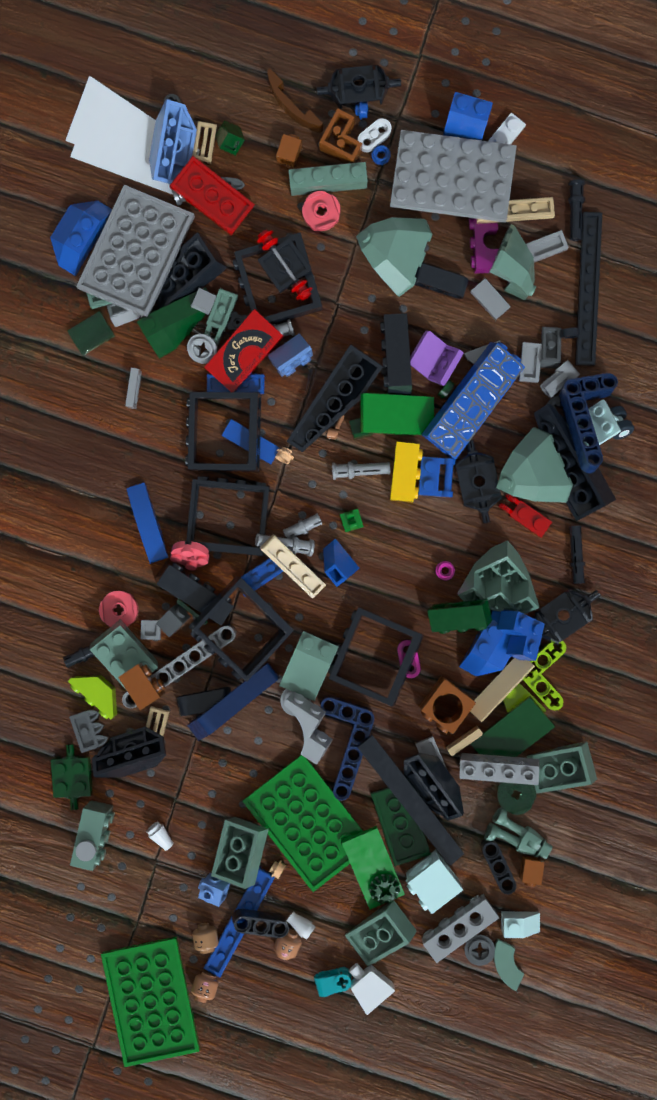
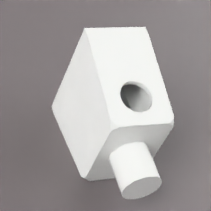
[349,963,395,1015]

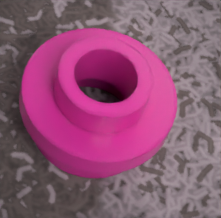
[436,561,455,580]

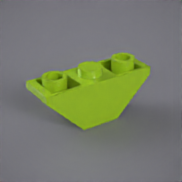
[68,675,117,720]

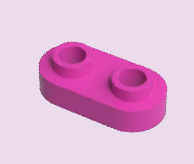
[397,640,420,678]

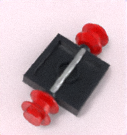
[257,230,313,301]

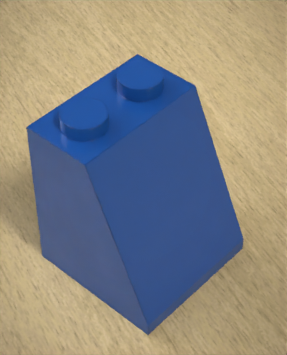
[443,92,493,141]

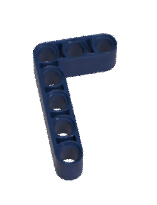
[559,373,618,473]
[187,663,280,741]
[320,695,374,801]

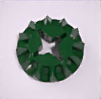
[369,874,400,905]

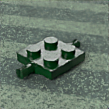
[51,744,93,810]

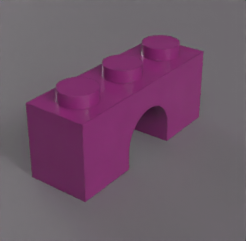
[469,218,499,274]

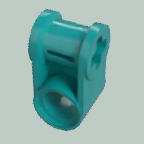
[314,967,352,997]

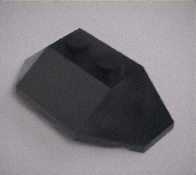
[92,726,166,778]
[404,753,464,821]

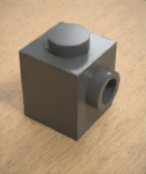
[156,603,191,637]

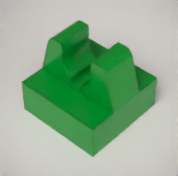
[340,509,364,533]

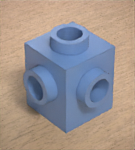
[198,873,230,907]

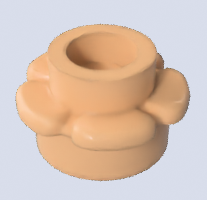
[275,447,294,464]
[270,860,286,879]

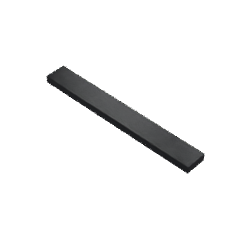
[575,212,602,366]
[357,734,464,866]

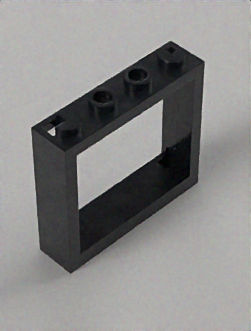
[232,232,323,324]
[185,392,262,472]
[186,476,270,556]
[188,576,294,682]
[328,607,424,707]

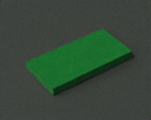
[361,393,434,435]
[341,826,405,909]

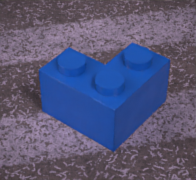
[497,611,545,661]

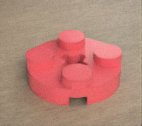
[302,191,340,231]
[170,541,210,570]
[99,591,138,627]

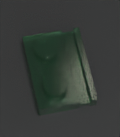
[67,311,115,355]

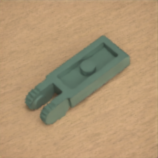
[204,288,238,345]

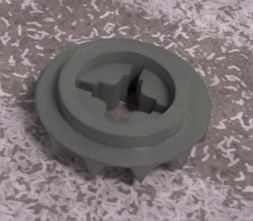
[464,934,495,966]

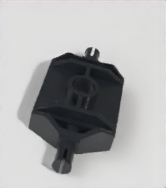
[317,65,401,109]
[455,440,502,524]
[535,589,601,645]

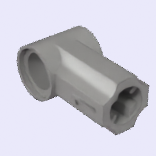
[540,360,580,398]

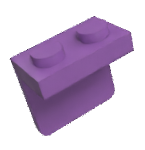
[410,331,464,386]

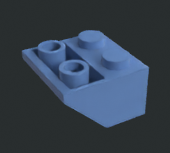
[268,334,313,377]

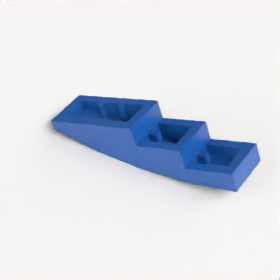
[126,482,169,564]

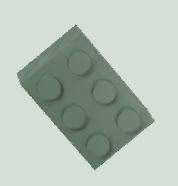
[90,619,158,691]
[70,800,115,871]
[211,817,268,889]

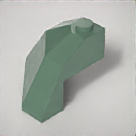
[356,217,433,297]
[489,224,536,300]
[496,427,573,503]
[458,540,539,614]

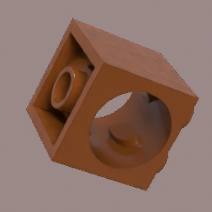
[419,675,476,734]

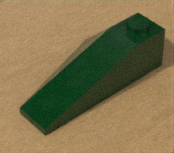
[137,287,213,359]

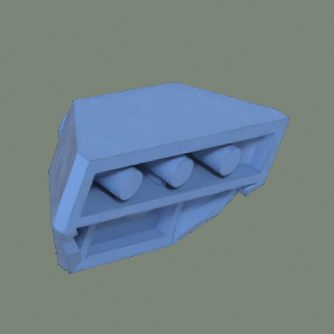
[149,99,197,184]

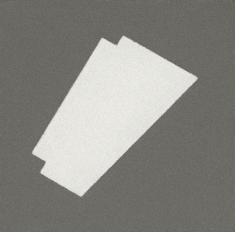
[66,76,200,194]

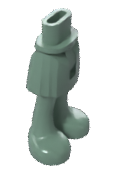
[484,807,553,859]

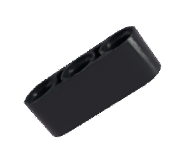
[415,263,469,299]
[176,687,231,716]
[480,839,517,894]
[232,909,289,938]

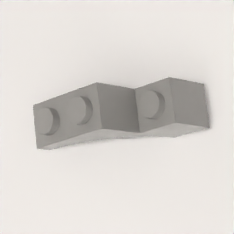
[284,691,333,765]

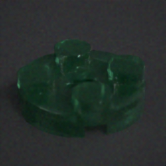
[497,782,536,815]

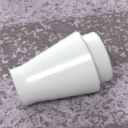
[146,821,174,851]
[287,911,316,940]

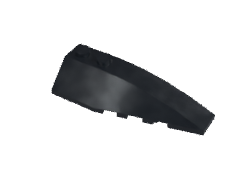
[287,344,383,452]
[534,403,617,521]

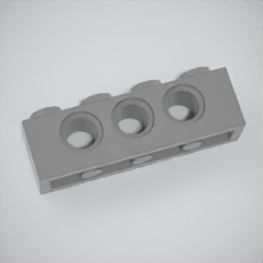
[460,753,539,785]
[422,894,499,963]

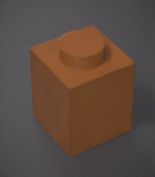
[276,134,302,168]
[519,855,545,887]

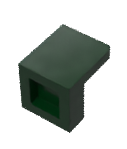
[215,120,245,156]
[349,418,373,440]

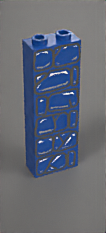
[421,342,525,460]

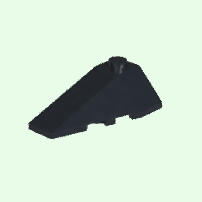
[156,232,228,309]

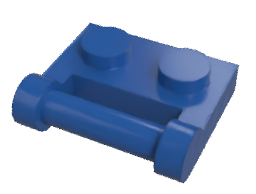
[418,457,456,498]

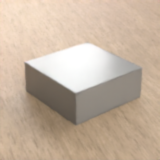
[191,288,216,315]
[141,620,161,640]

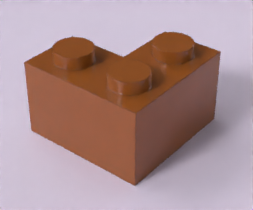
[319,108,363,164]
[118,662,166,710]

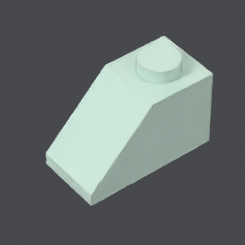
[501,911,540,938]

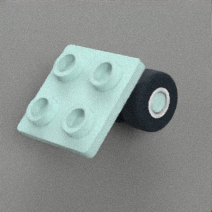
[578,400,634,446]

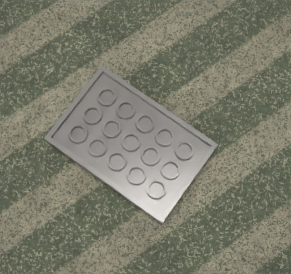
[390,130,517,223]
[76,185,195,317]

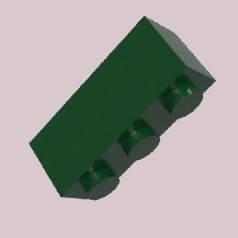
[427,599,492,634]

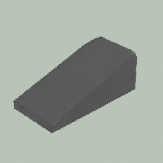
[540,327,561,369]

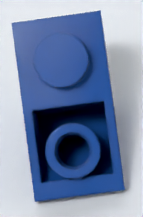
[323,538,360,587]

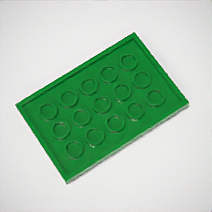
[243,755,363,892]
[101,936,200,1067]

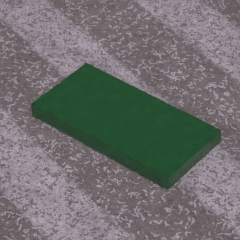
[471,696,555,757]
[371,787,431,866]

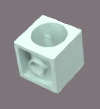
[406,849,463,914]

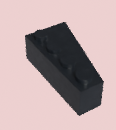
[380,313,412,396]
[154,560,234,625]

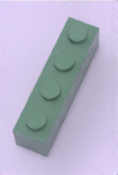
[289,162,368,196]

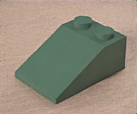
[279,631,338,701]
[527,742,597,794]
[345,900,417,966]

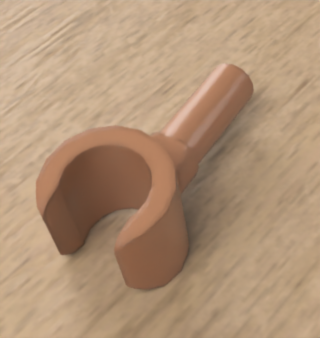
[327,415,345,440]

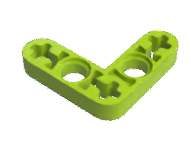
[522,641,566,711]

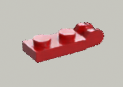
[498,493,552,538]

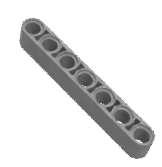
[122,625,236,708]

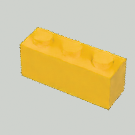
[390,442,423,503]

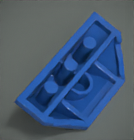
[50,201,112,276]
[459,610,511,676]

